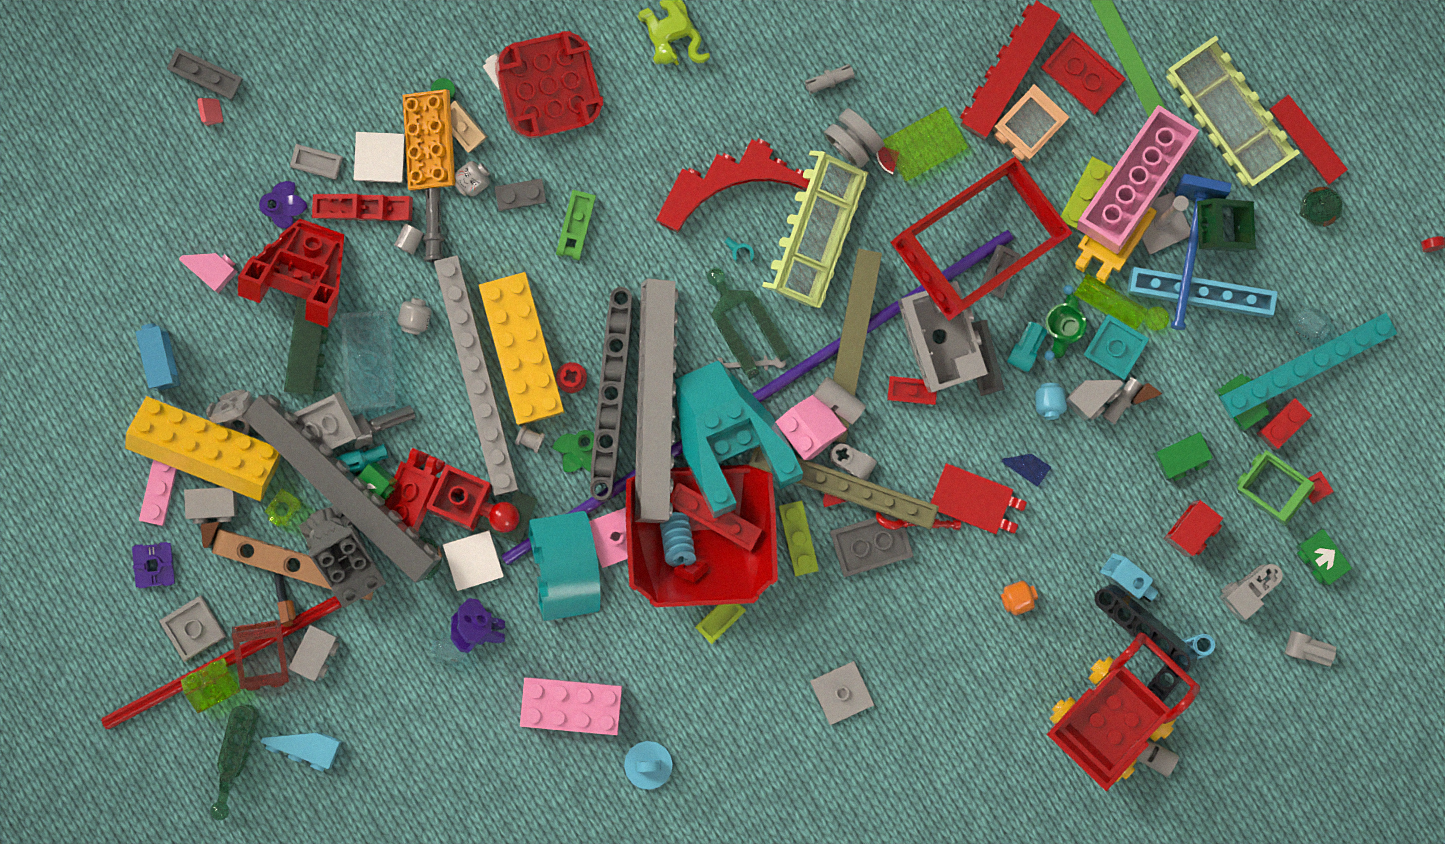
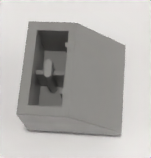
[1066,380,1123,421]

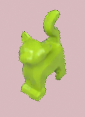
[638,0,710,66]

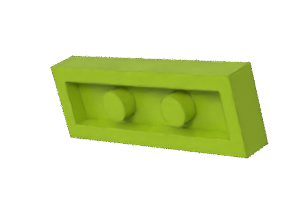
[1060,156,1113,231]
[778,500,819,577]

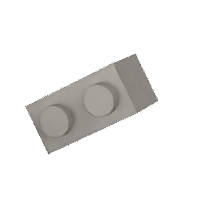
[184,487,238,524]
[288,625,340,681]

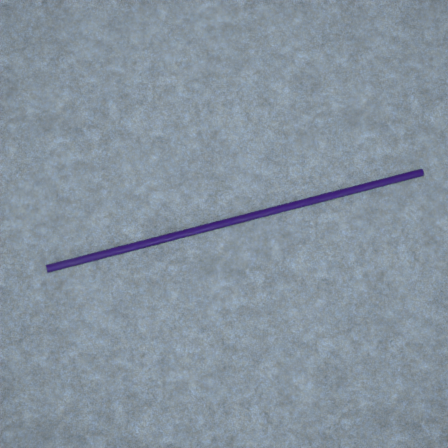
[501,230,1014,565]

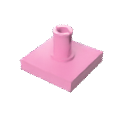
[589,507,628,568]

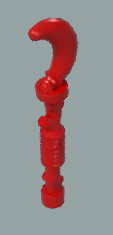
[876,512,961,530]

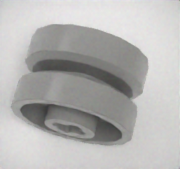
[823,108,884,170]

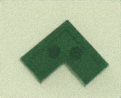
[476,491,538,544]

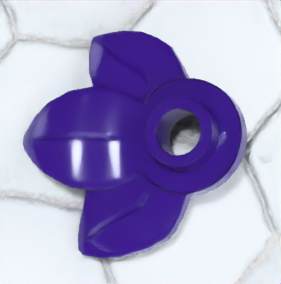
[259,181,308,229]

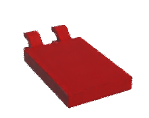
[384,448,446,531]
[930,463,1027,535]

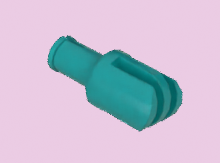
[335,444,389,475]

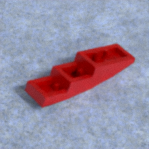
[312,194,413,221]

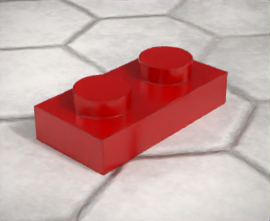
[887,376,937,405]

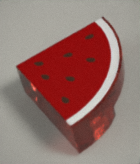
[875,147,899,175]

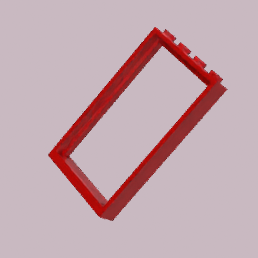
[890,156,1072,321]

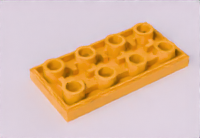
[403,89,455,191]

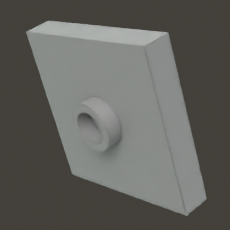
[810,661,874,725]

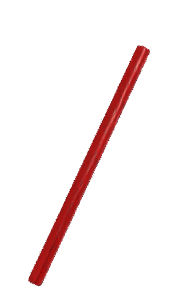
[101,596,342,729]

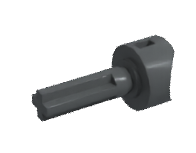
[353,405,415,450]

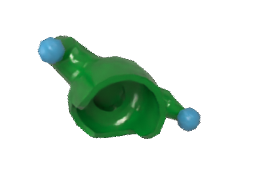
[1044,285,1087,361]

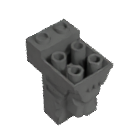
[298,505,386,608]

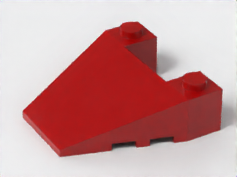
[238,219,344,328]

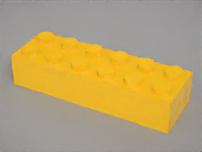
[479,272,565,426]
[125,396,281,501]

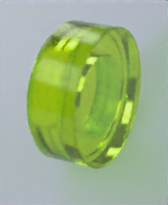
[1144,306,1169,331]

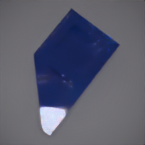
[1001,453,1051,487]

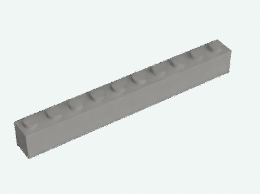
[434,255,520,497]
[634,278,678,523]

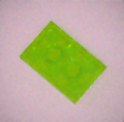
[883,106,969,183]

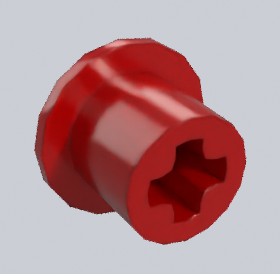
[556,362,587,393]

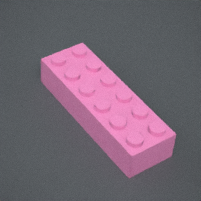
[1077,105,1199,254]

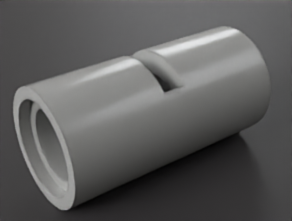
[813,376,866,425]
[1137,739,1179,777]

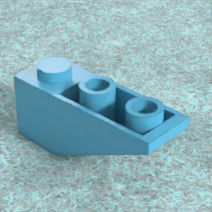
[261,732,342,771]

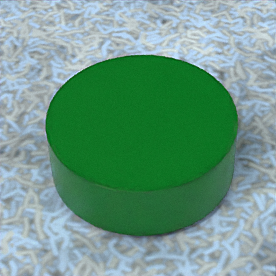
[431,78,456,101]

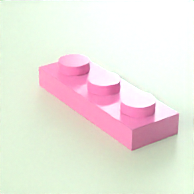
[139,460,177,526]

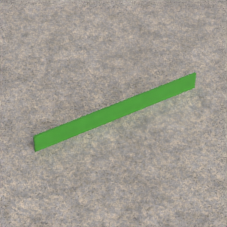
[1090,0,1166,117]

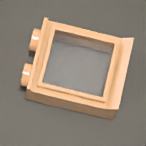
[993,84,1069,162]

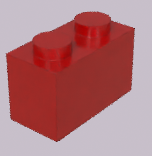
[1256,398,1312,450]

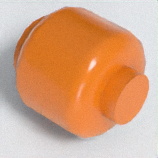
[1000,580,1038,616]

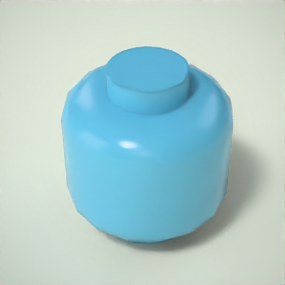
[1035,383,1067,420]

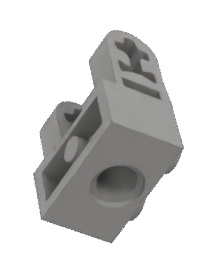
[1219,564,1283,620]

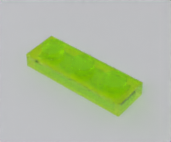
[1074,273,1149,330]

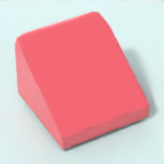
[197,98,223,126]

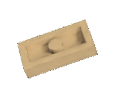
[450,101,488,153]

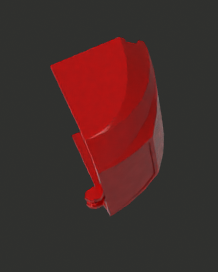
[626,464,778,607]

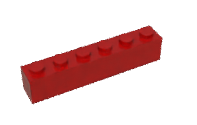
[959,0,1061,141]

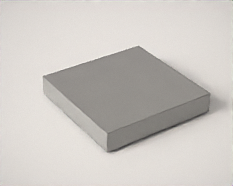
[159,595,227,662]

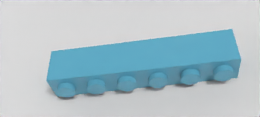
[1126,267,1277,318]

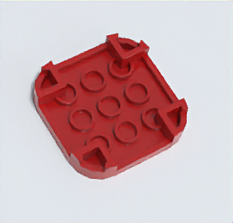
[495,31,603,138]

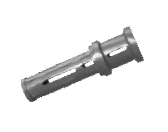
[423,188,445,263]

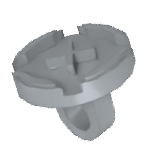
[206,389,254,435]

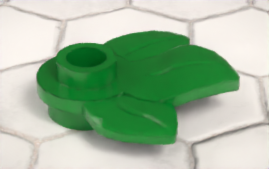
[553,430,594,473]

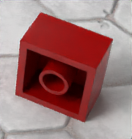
[1163,500,1223,557]

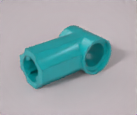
[1006,321,1048,373]

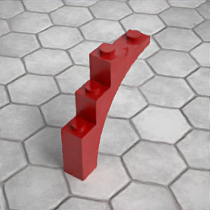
[656,138,810,233]

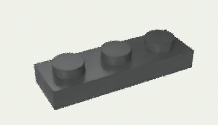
[167,47,243,101]
[971,320,1005,396]

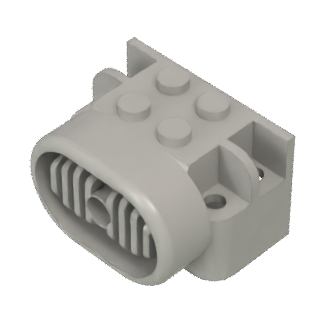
[898,281,987,392]

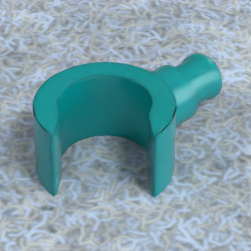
[724,237,754,263]

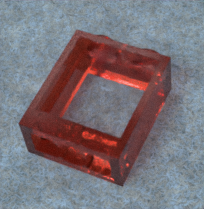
[232,620,289,691]

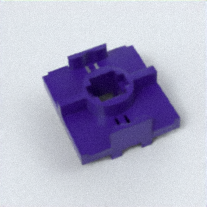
[132,542,175,588]

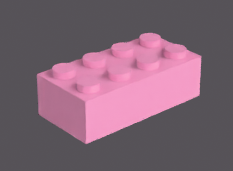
[520,677,622,735]

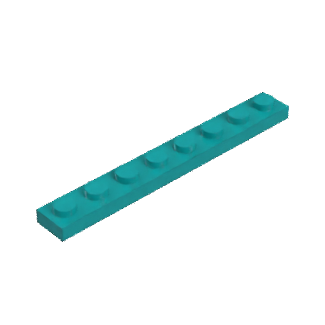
[1219,313,1397,419]

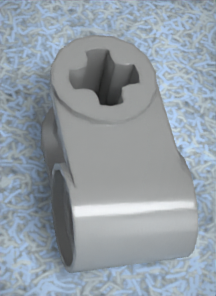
[829,444,877,481]

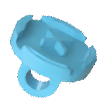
[624,741,673,790]

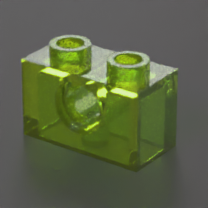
[181,658,241,714]

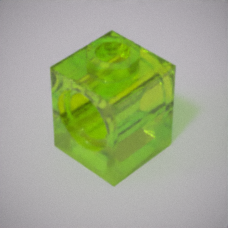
[264,488,304,527]

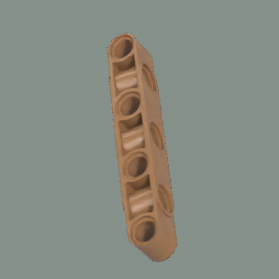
[212,529,374,600]

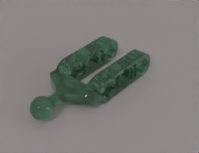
[707,267,791,380]
[210,704,259,821]

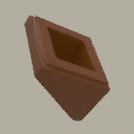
[1131,383,1162,406]
[200,522,223,548]

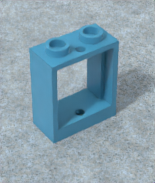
[135,323,181,392]

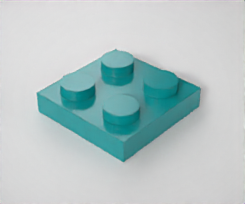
[1082,314,1149,381]

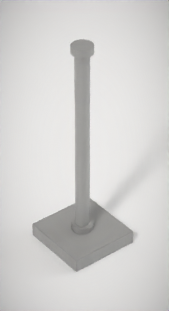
[1141,192,1190,255]

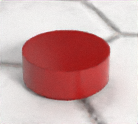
[1421,236,1445,252]

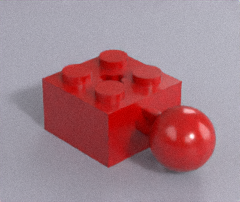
[426,464,520,533]

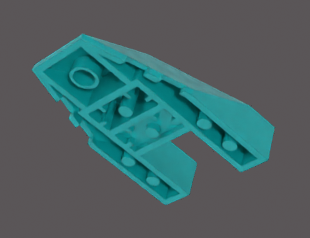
[675,360,803,519]

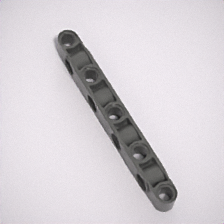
[590,287,633,502]

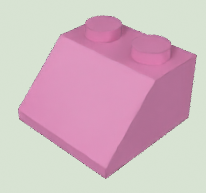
[776,395,848,460]

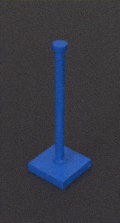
[1171,174,1232,330]

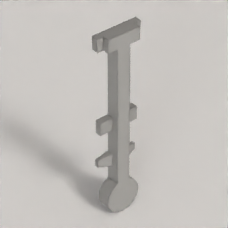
[718,356,786,371]

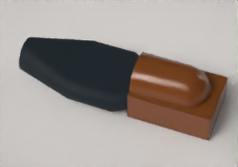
[274,573,296,627]

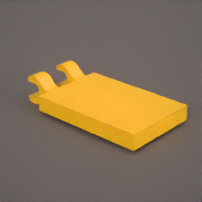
[1075,207,1157,284]

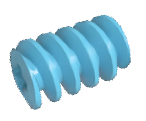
[660,512,696,567]

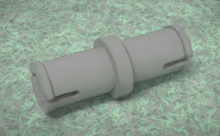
[804,64,855,95]
[1102,377,1143,425]

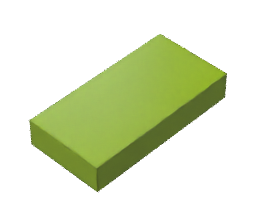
[695,604,746,644]

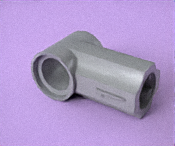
[1284,631,1337,667]

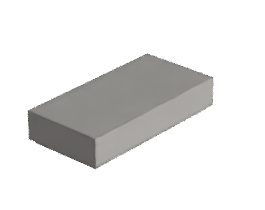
[290,144,343,180]

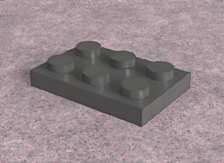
[830,515,914,577]

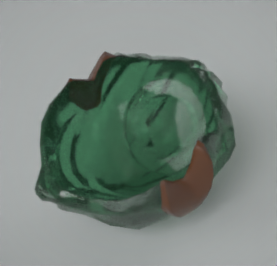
[1299,186,1343,227]

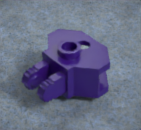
[451,598,505,653]

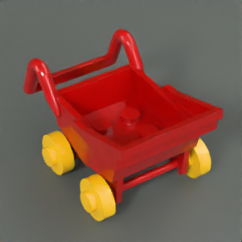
[1046,632,1201,792]

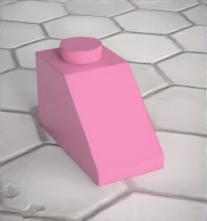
[179,253,238,293]

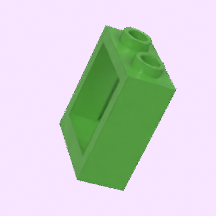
[1237,450,1315,527]

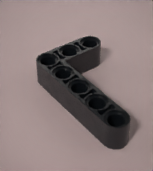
[1094,584,1197,703]

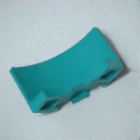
[528,511,600,621]

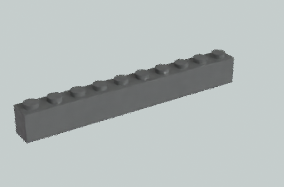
[242,394,441,582]

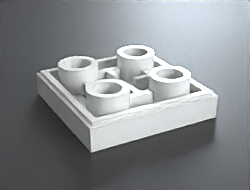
[354,132,405,183]
[443,530,504,591]

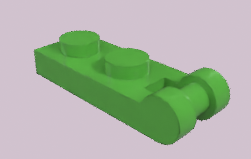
[556,190,596,261]

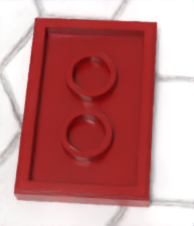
[1040,31,1126,115]

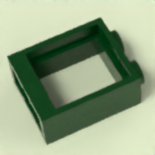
[1197,198,1256,252]

